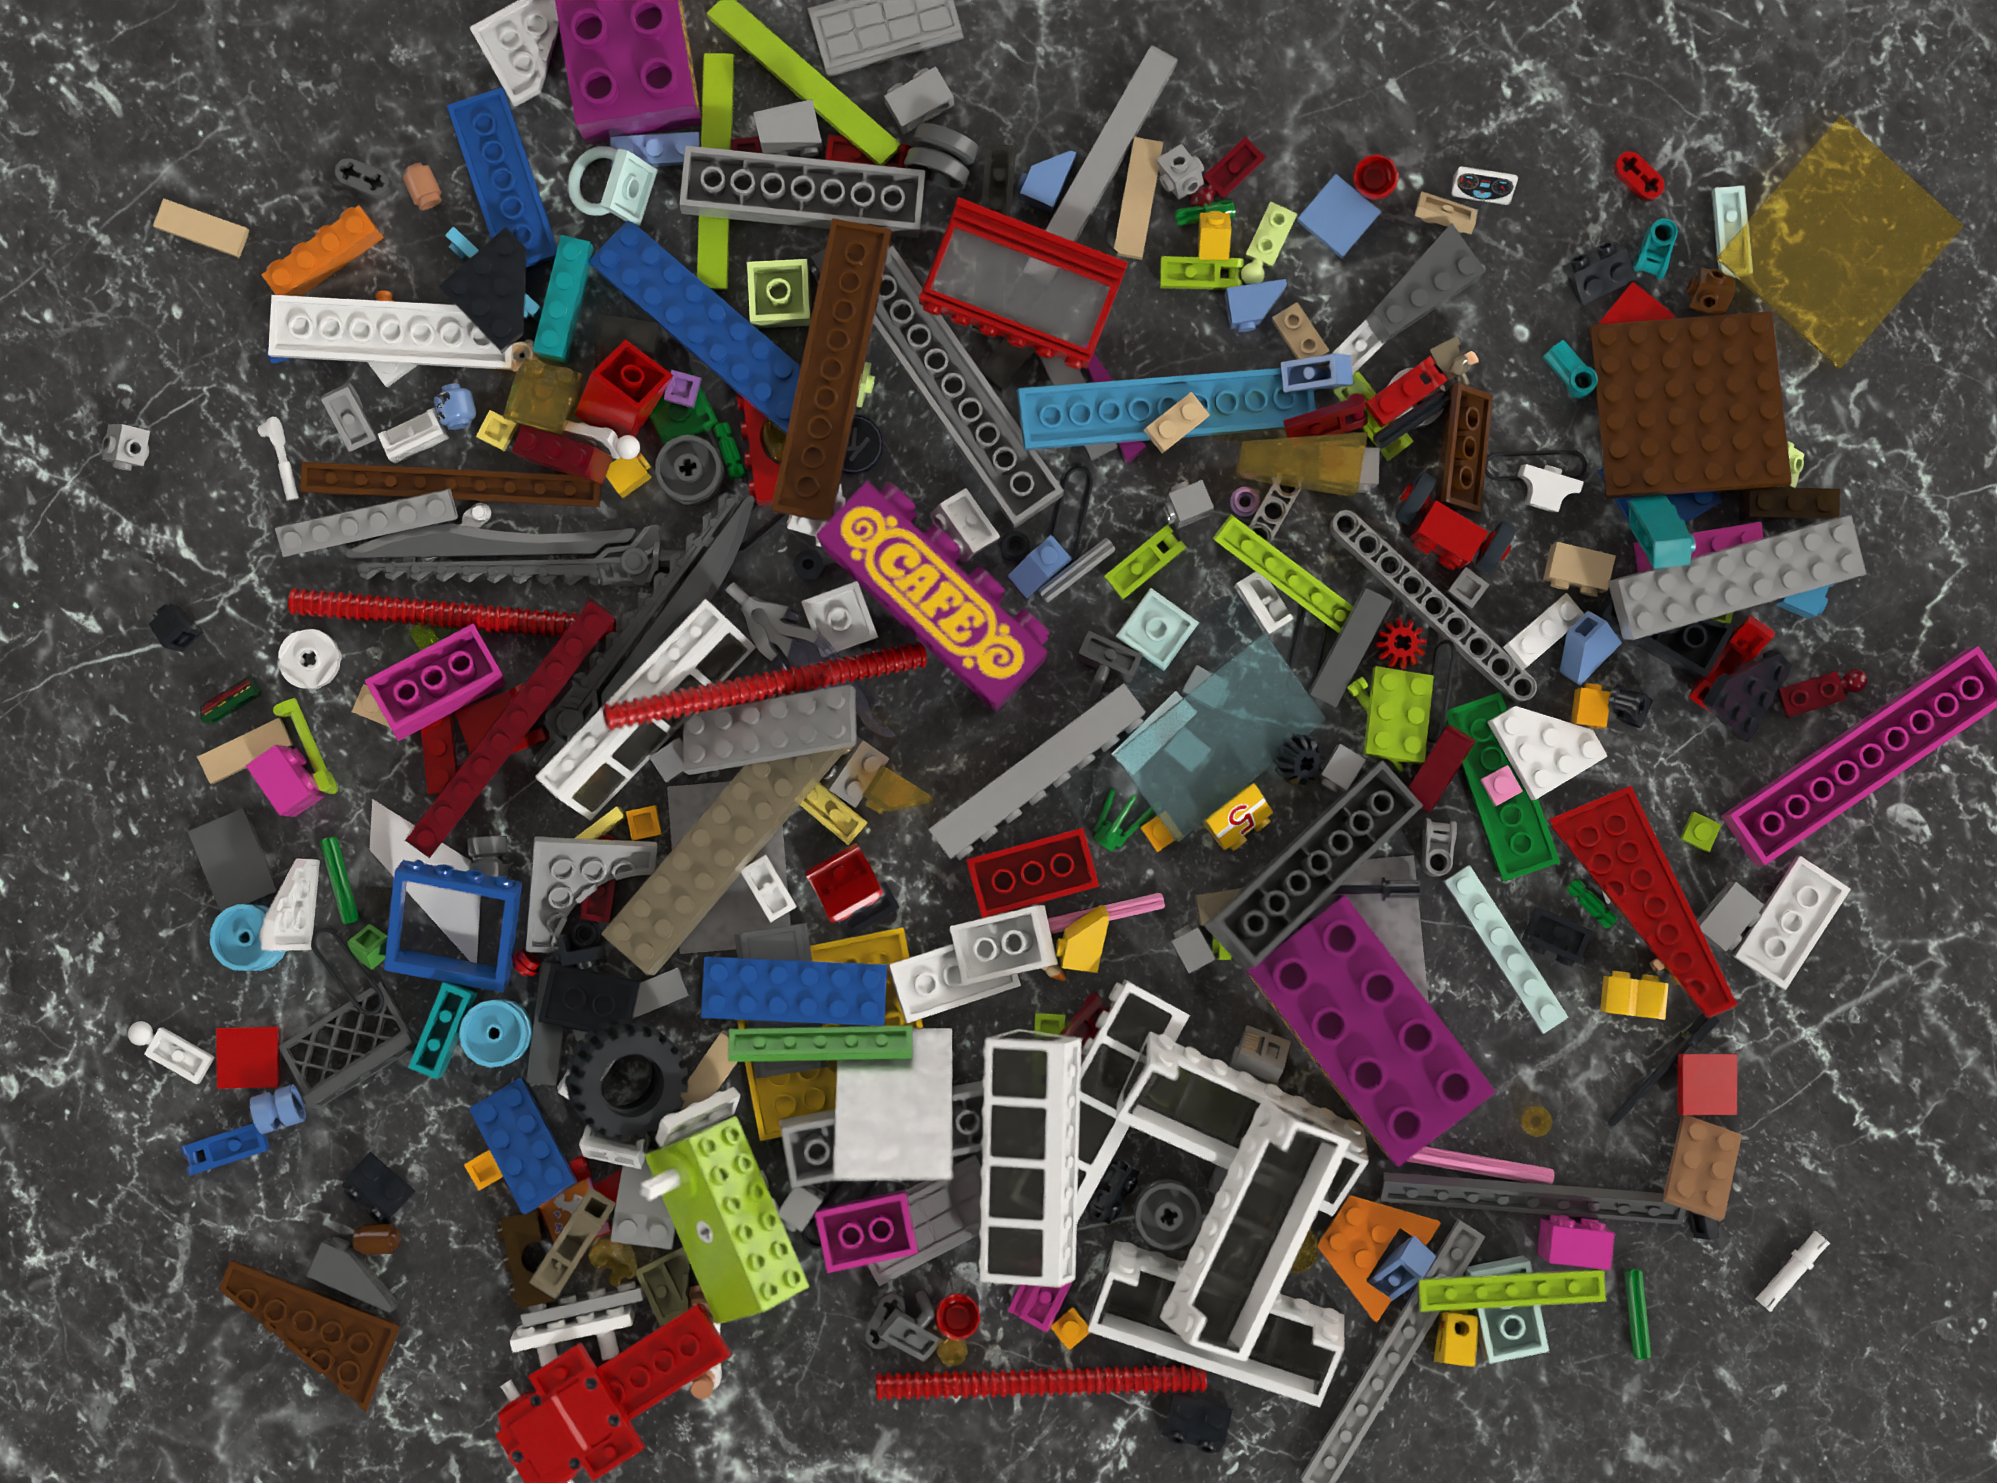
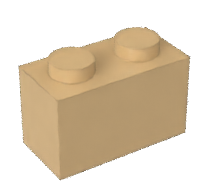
[1543,542,1616,597]

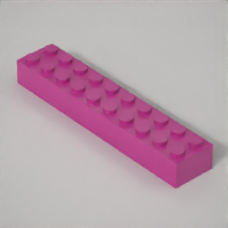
[1721,646,1997,866]

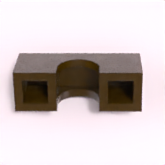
[1739,487,1840,523]
[497,1208,559,1309]

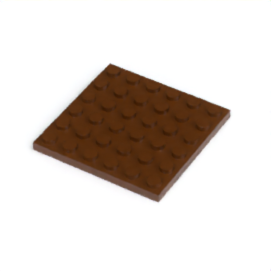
[1589,311,1792,499]

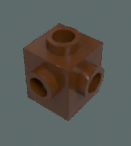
[1686,267,1735,315]

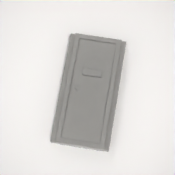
[808,0,964,77]
[867,1155,1008,1286]

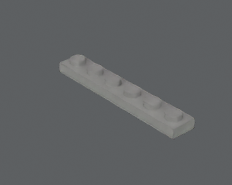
[275,488,458,557]

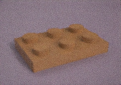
[1662,1115,1742,1221]

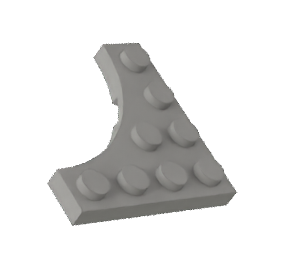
[525,837,657,953]

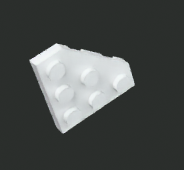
[469,0,559,107]
[1488,706,1607,800]
[259,858,320,951]

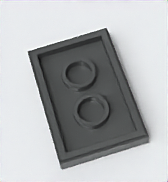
[187,808,279,913]

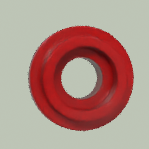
[511,948,541,976]

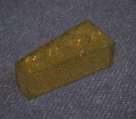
[1235,432,1368,497]

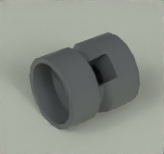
[467,836,509,878]

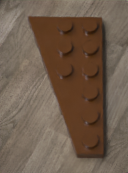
[219,1259,402,1412]

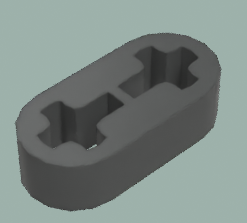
[335,158,392,199]
[865,1292,906,1349]

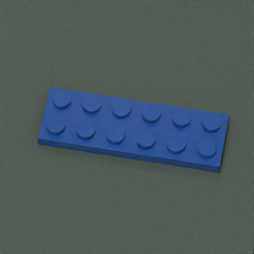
[447,87,558,268]
[701,957,887,1026]

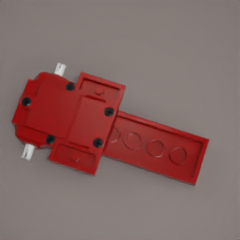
[495,1302,732,1483]

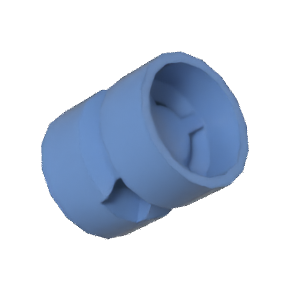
[250,1084,306,1134]

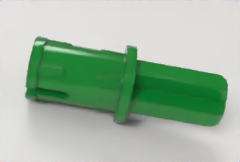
[1175,199,1235,226]

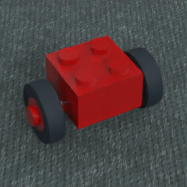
[1395,472,1516,573]

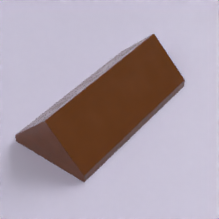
[1435,383,1493,512]

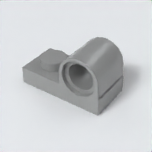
[321,382,377,452]

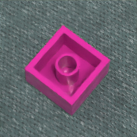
[245,745,325,817]
[1537,1214,1614,1270]

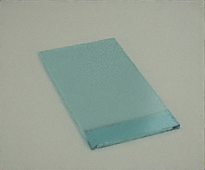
[1114,633,1326,842]

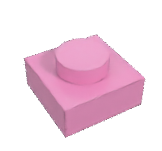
[1480,765,1522,806]

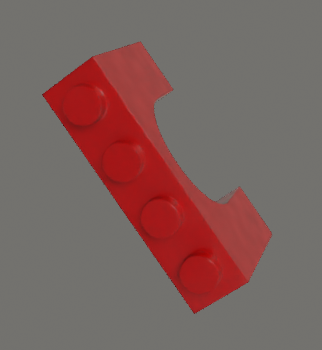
[737,393,780,506]

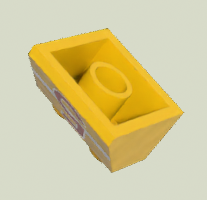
[1202,783,1273,851]

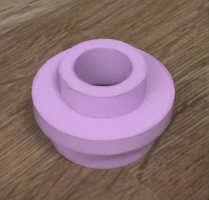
[1230,487,1260,517]

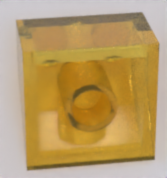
[503,358,583,434]
[862,765,935,815]

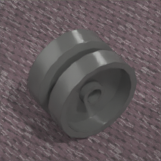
[904,123,979,190]
[655,435,725,506]
[1133,1178,1202,1250]

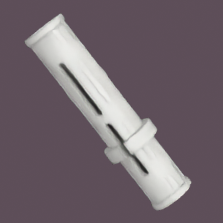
[1755,1230,1830,1312]

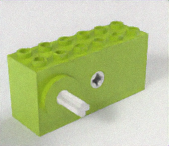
[640,1116,809,1325]

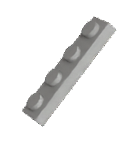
[521,1281,646,1327]

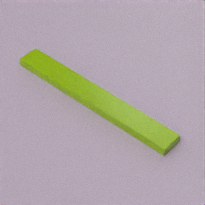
[707,0,901,166]
[697,53,735,291]

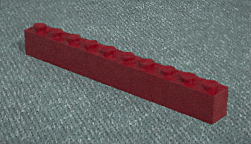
[405,598,615,858]

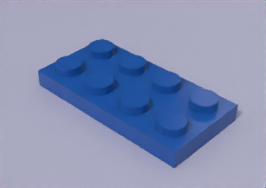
[469,1077,578,1214]

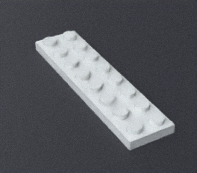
[268,295,514,370]

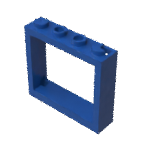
[384,859,522,993]

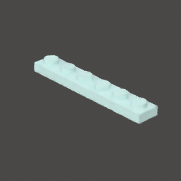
[1443,865,1569,1034]

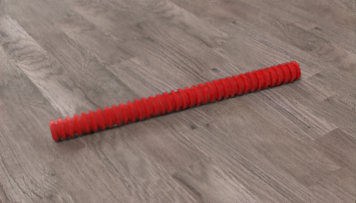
[288,588,616,642]
[602,641,927,731]
[875,1364,1207,1401]

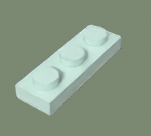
[1712,186,1752,277]

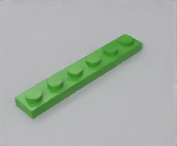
[728,1026,913,1062]

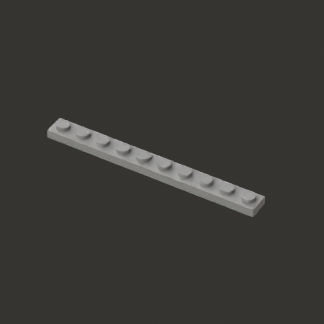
[1300,1219,1486,1483]

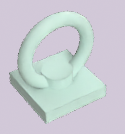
[568,146,658,226]

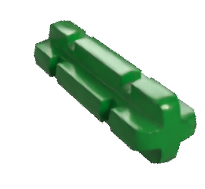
[713,422,746,480]
[1566,879,1618,928]

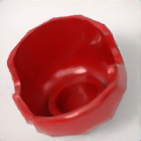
[1353,154,1399,200]
[935,1293,981,1340]

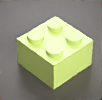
[747,259,812,328]

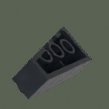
[1597,594,1736,681]

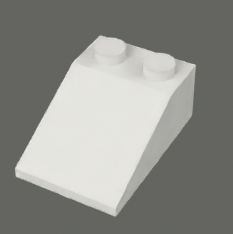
[950,905,1058,986]

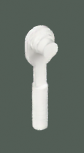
[258,416,299,501]
[421,503,491,562]

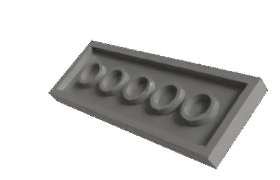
[683,685,856,775]

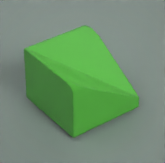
[347,924,388,970]

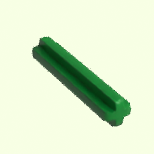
[320,836,359,924]
[1624,1268,1651,1360]

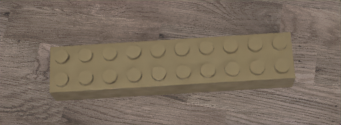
[602,747,848,975]

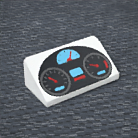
[1451,166,1518,205]

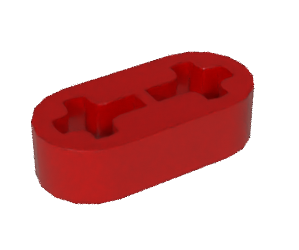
[1613,151,1665,202]

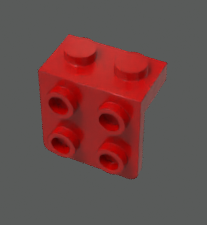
[805,842,883,923]

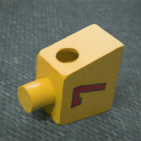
[1434,1309,1478,1367]

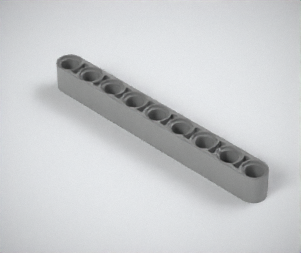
[1023,45,1178,287]
[1329,510,1537,703]

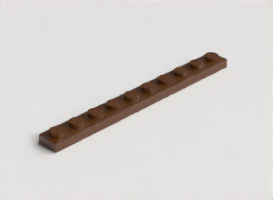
[300,462,602,508]

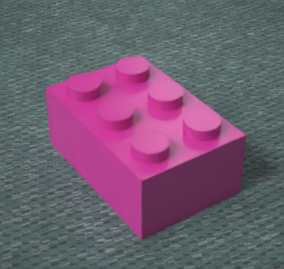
[815,1189,919,1273]

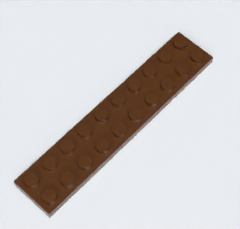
[771,218,892,522]

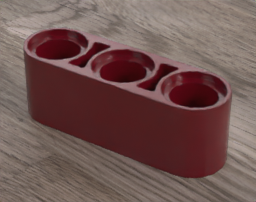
[1408,724,1476,813]

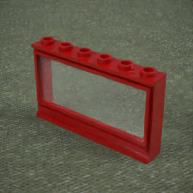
[919,197,1128,370]

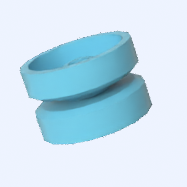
[210,904,286,971]
[459,998,533,1067]

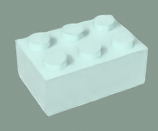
[1465,1256,1549,1364]

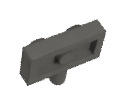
[1076,631,1143,700]
[877,1290,943,1362]

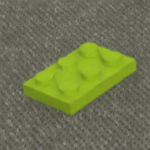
[1363,666,1434,765]

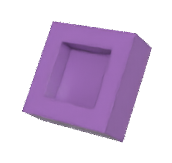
[664,370,702,408]

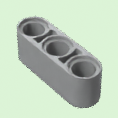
[1248,471,1302,543]

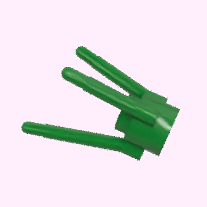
[1093,789,1161,852]

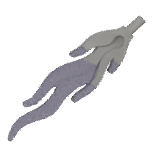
[726,582,896,737]

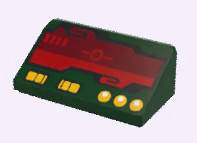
[200,675,262,725]

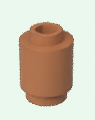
[402,163,442,210]

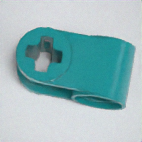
[1633,218,1678,280]

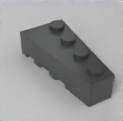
[1366,223,1486,344]

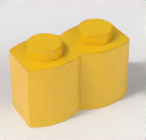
[1600,971,1669,1020]

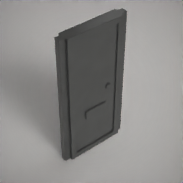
[734,923,828,1078]

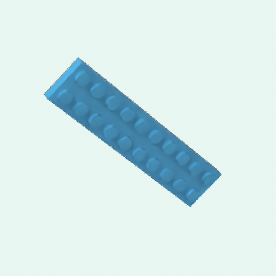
[1017,368,1316,451]

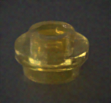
[1521,1106,1552,1137]
[937,1339,968,1366]

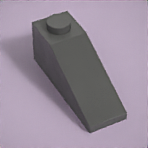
[307,1237,399,1313]

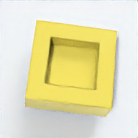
[476,410,518,452]

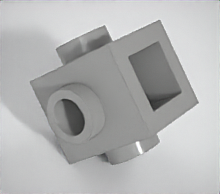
[1156,144,1204,200]
[102,424,150,471]

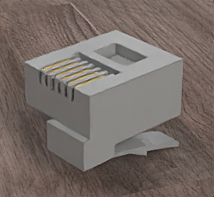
[1229,1025,1291,1087]

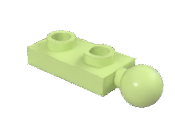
[1241,202,1297,285]

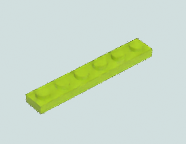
[1212,514,1353,633]
[1418,1269,1606,1312]

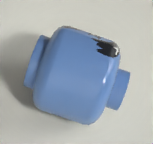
[434,383,476,430]

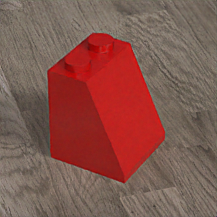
[574,339,674,439]

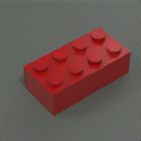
[966,828,1099,918]

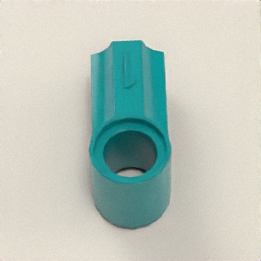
[1542,340,1598,399]

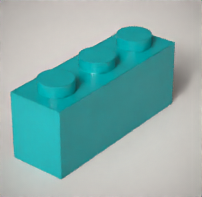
[1628,495,1695,569]
[408,982,478,1079]

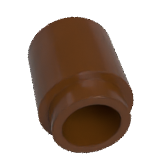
[353,1223,401,1255]

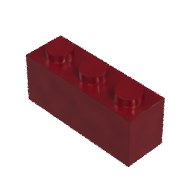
[511,424,613,485]

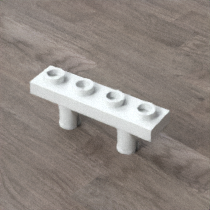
[510,1304,635,1367]

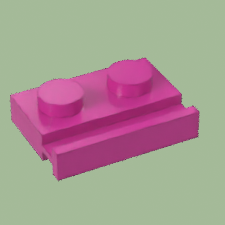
[1008,1256,1073,1332]

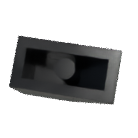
[149,603,203,652]

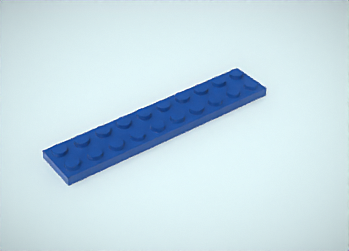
[588,221,801,435]

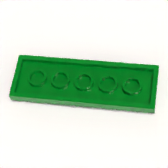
[1446,692,1561,882]

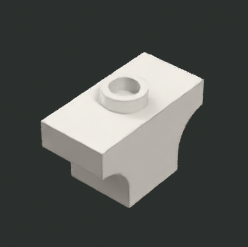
[1517,464,1583,512]

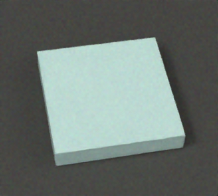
[1116,588,1199,671]

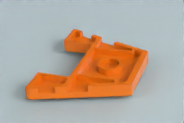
[1315,1195,1441,1322]

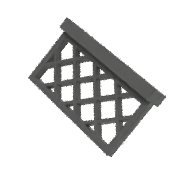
[278,982,419,1109]

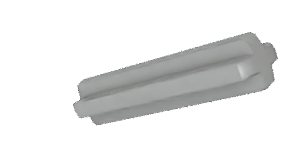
[1039,538,1115,602]

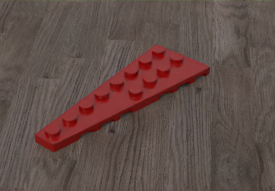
[1548,786,1738,1019]

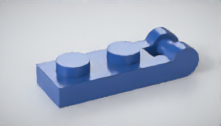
[180,1123,270,1176]

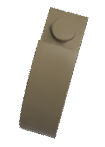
[529,1188,616,1299]

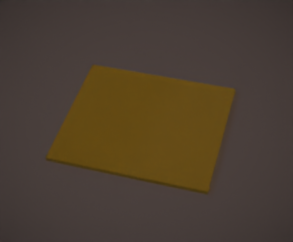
[1716,115,1964,369]

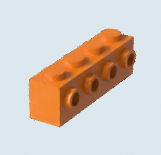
[262,205,385,297]

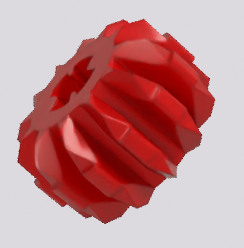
[1375,618,1427,669]

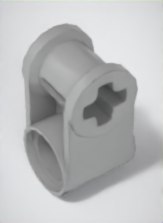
[1421,818,1457,877]

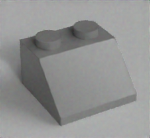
[753,99,823,158]

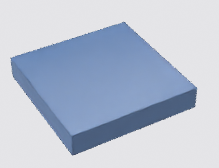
[1297,174,1381,259]

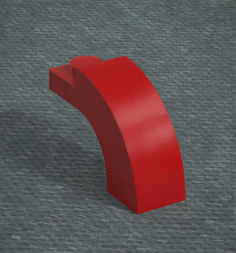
[1688,615,1775,712]

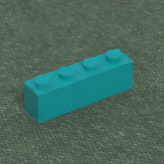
[532,235,595,364]

